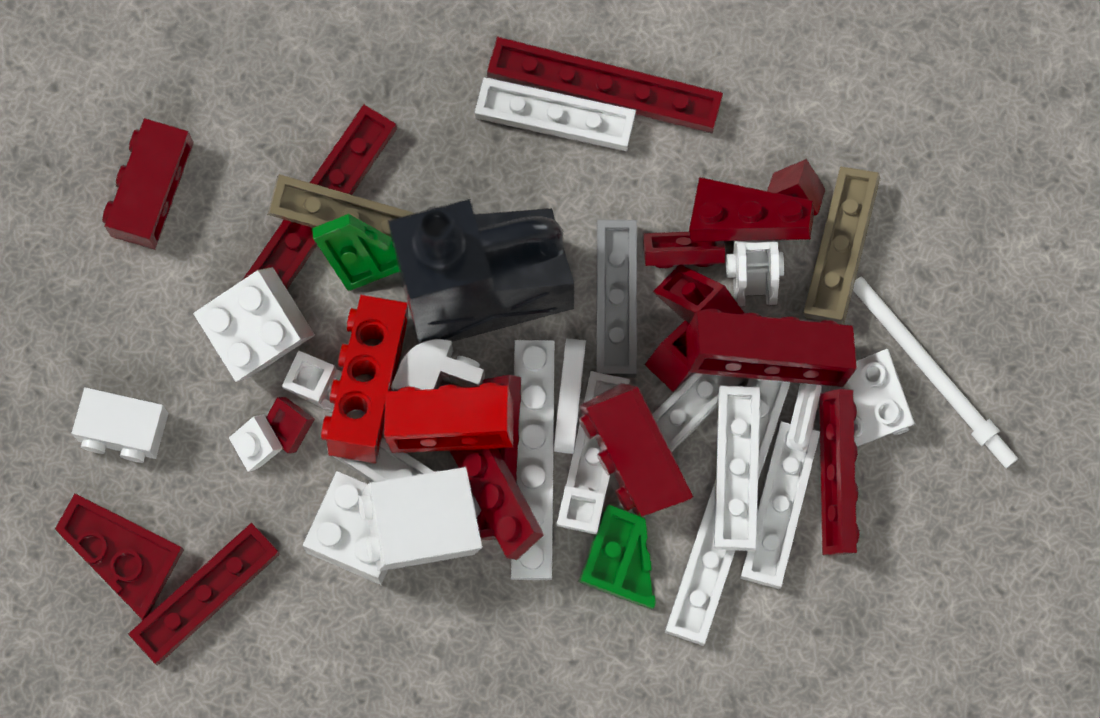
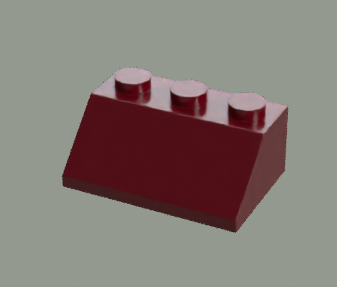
[579,383,694,517]

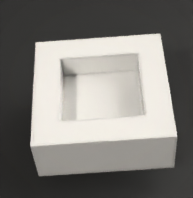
[229,414,283,472]

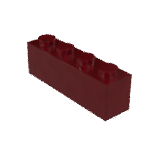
[686,309,857,387]

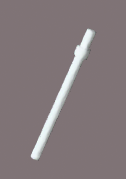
[853,276,1018,469]

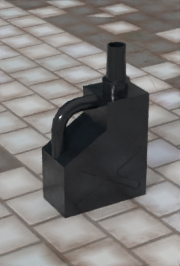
[388,199,574,344]

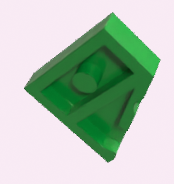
[312,214,399,291]
[578,504,656,610]

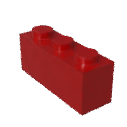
[384,383,514,453]

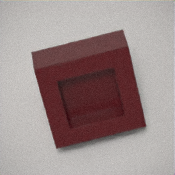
[266,397,315,453]

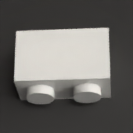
[71,387,168,463]

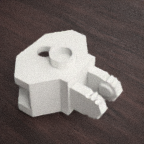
[726,240,784,306]

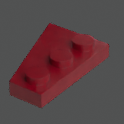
[55,493,184,620]

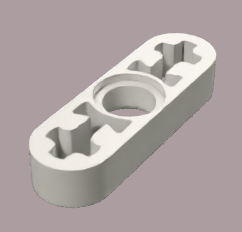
[554,338,586,454]

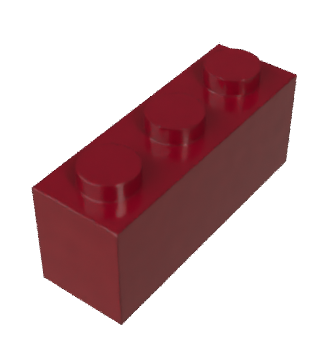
[102,118,194,250]

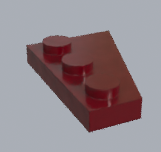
[689,177,814,241]

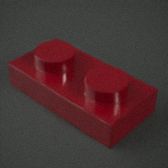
[643,232,725,268]

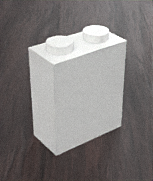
[358,467,482,571]

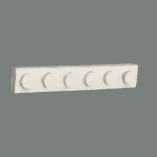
[511,340,555,580]

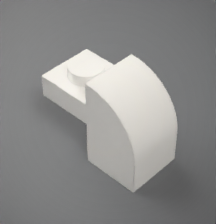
[391,339,485,391]

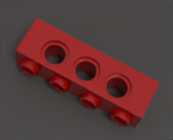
[321,295,409,464]

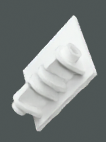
[821,349,915,447]

